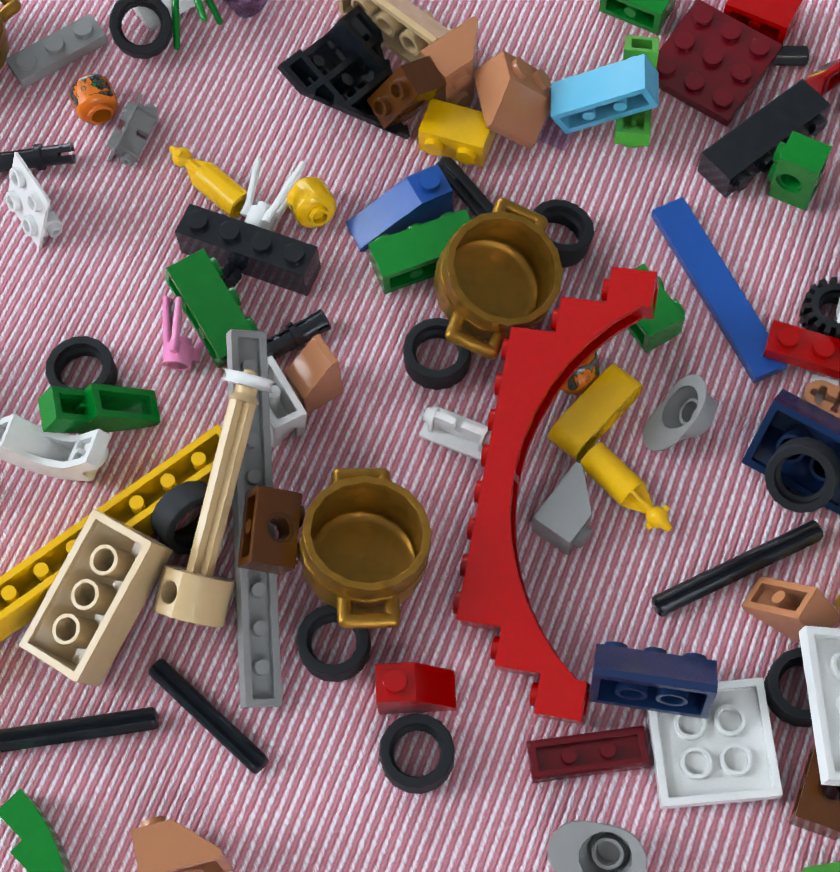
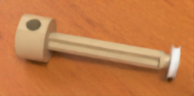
[152,368,276,628]

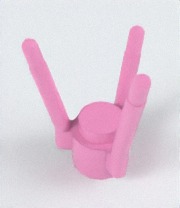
[162,296,204,371]

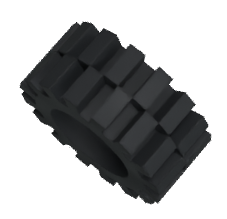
[799,277,840,339]

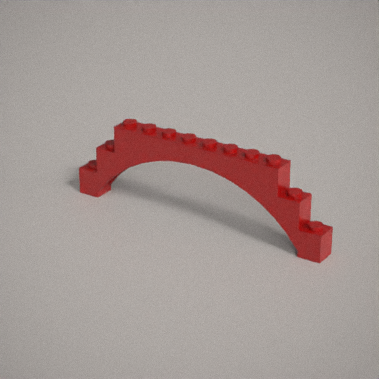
[453,267,659,725]

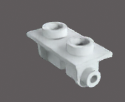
[419,405,492,461]

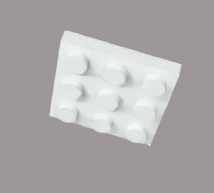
[646,677,783,809]

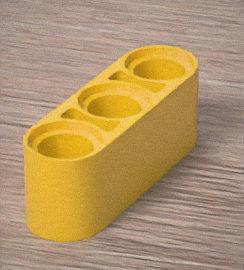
[547,363,643,461]

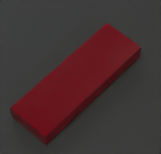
[526,725,651,783]

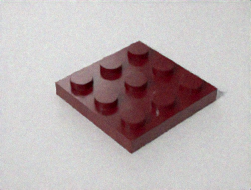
[656,0,783,127]

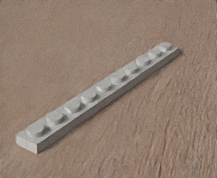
[226,329,282,708]

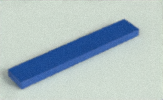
[651,197,787,384]

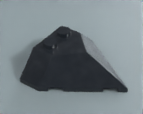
[277,5,410,139]

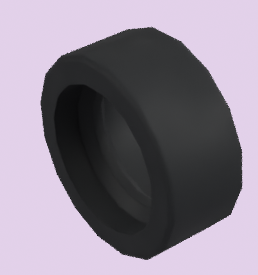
[109,0,173,59]
[533,199,594,268]
[403,318,471,390]
[45,336,118,389]
[765,437,840,513]
[151,481,207,555]
[296,605,371,682]
[764,648,812,727]
[379,713,455,794]

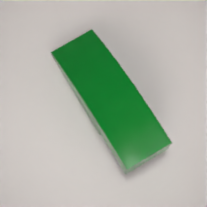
[38,383,161,433]
[0,788,72,872]

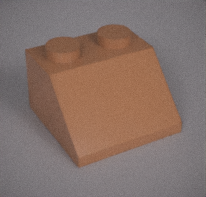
[420,16,478,107]
[473,50,551,149]
[131,816,233,872]

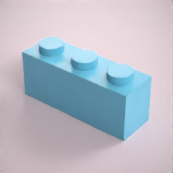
[550,54,659,134]

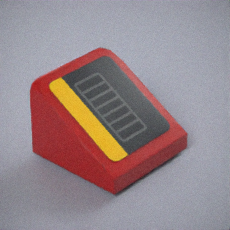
[804,59,840,96]

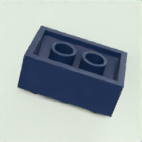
[741,389,840,515]
[589,641,718,719]

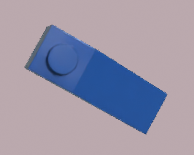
[346,164,453,252]

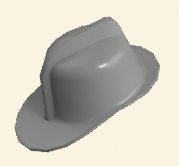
[643,374,718,452]
[548,820,647,872]

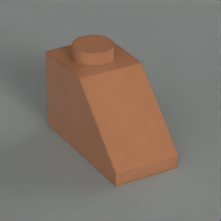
[285,334,344,414]
[741,576,840,642]

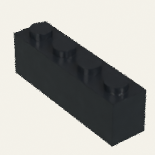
[698,79,831,198]
[175,204,321,296]

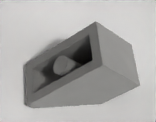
[532,461,593,555]

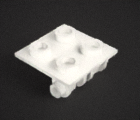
[5,152,62,248]

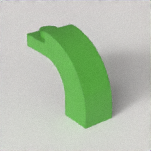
[614,35,659,148]

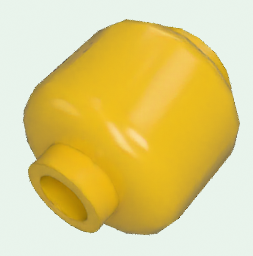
[287,177,337,228]

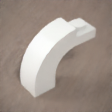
[0,414,111,481]

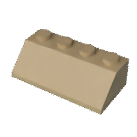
[338,0,453,63]
[18,508,173,687]

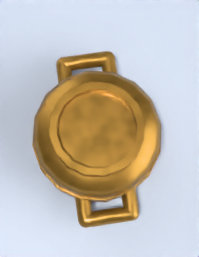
[433,198,563,360]
[299,468,431,629]

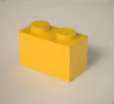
[418,98,495,167]

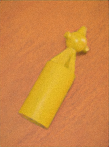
[169,146,248,219]
[580,442,673,532]

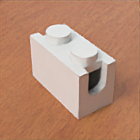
[267,356,307,448]

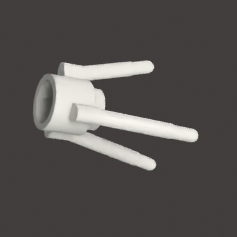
[240,157,306,231]

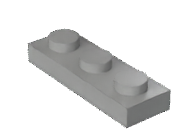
[5,14,108,89]

